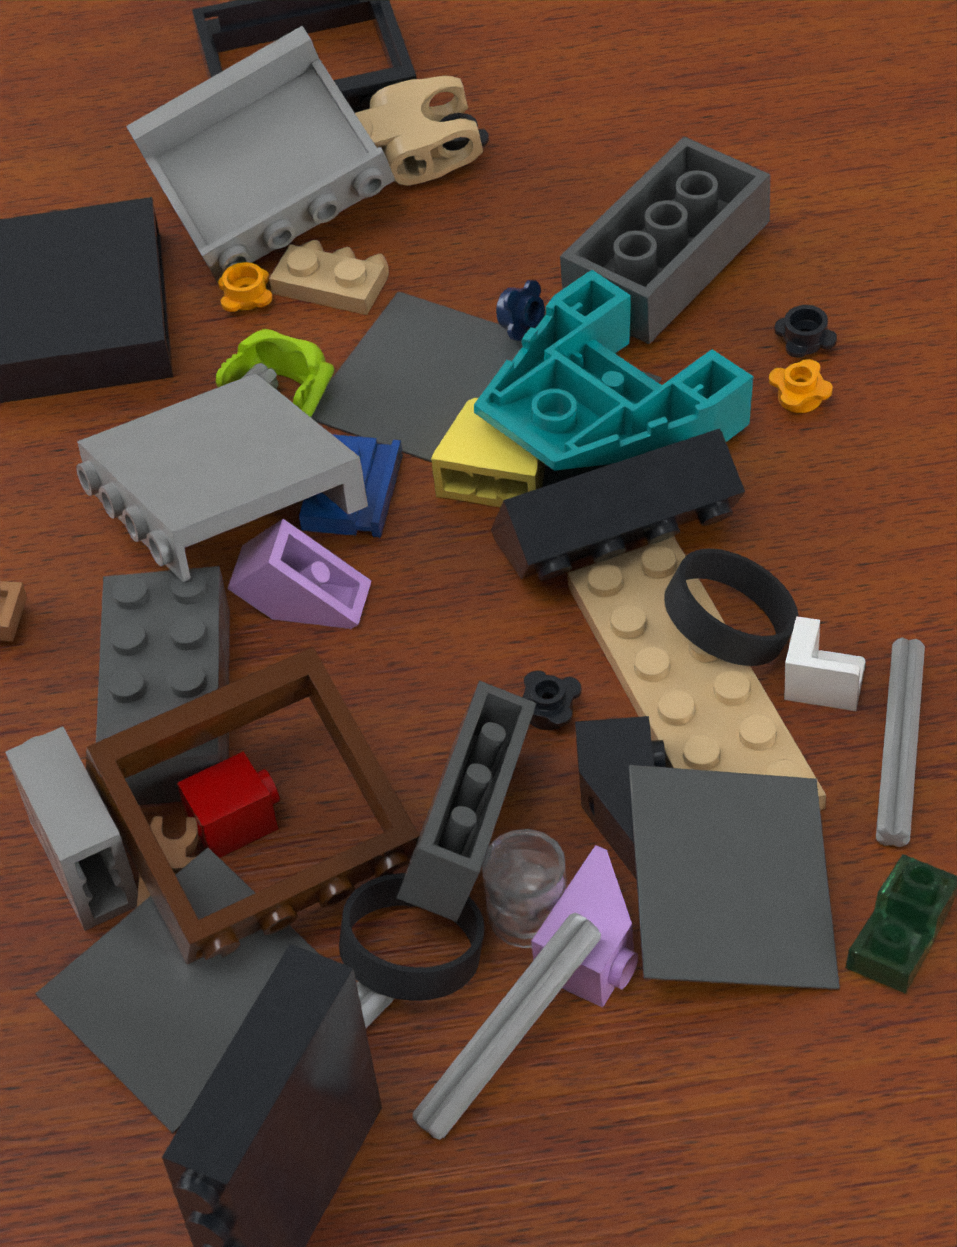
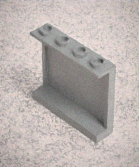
[126,26,395,282]
[76,373,368,582]

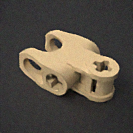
[355,75,483,185]

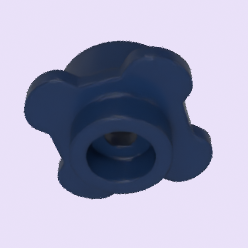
[496,280,545,341]

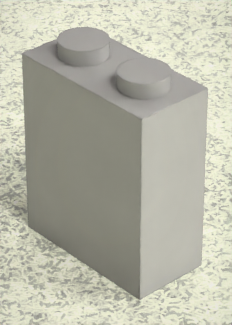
[5,727,138,931]

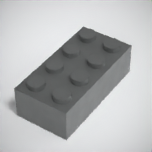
[560,136,771,344]
[96,566,230,805]

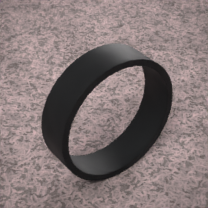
[664,549,798,666]
[339,873,484,1001]

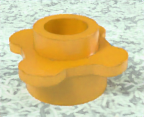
[218,262,273,312]
[769,359,833,413]

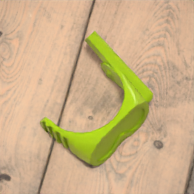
[216,329,334,417]

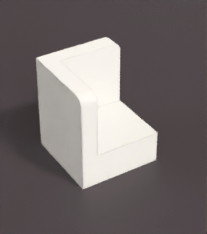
[784,616,865,711]

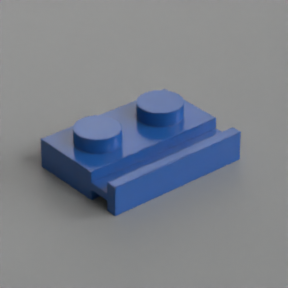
[299,434,403,538]

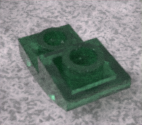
[845,854,957,993]

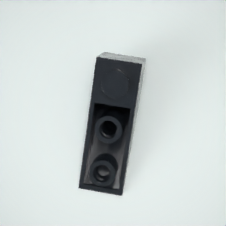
[575,716,666,880]

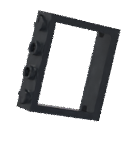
[192,0,417,113]

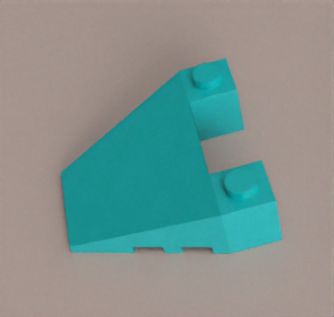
[474,270,754,471]

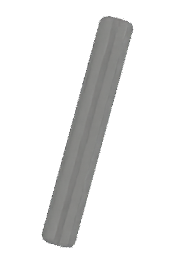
[876,638,925,847]
[412,912,601,1140]

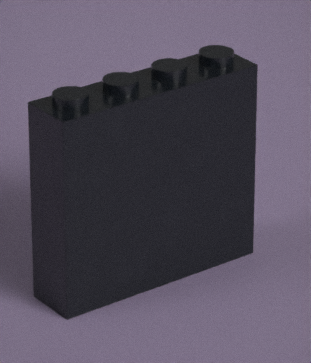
[0,197,173,403]
[162,944,382,1247]

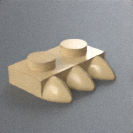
[269,240,389,315]

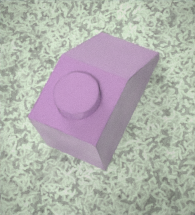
[228,519,371,629]
[531,845,638,1008]

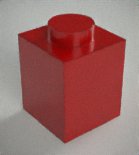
[177,751,280,858]

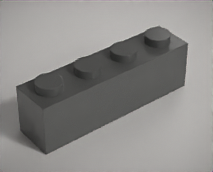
[397,680,536,922]

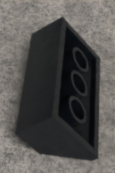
[491,428,745,581]

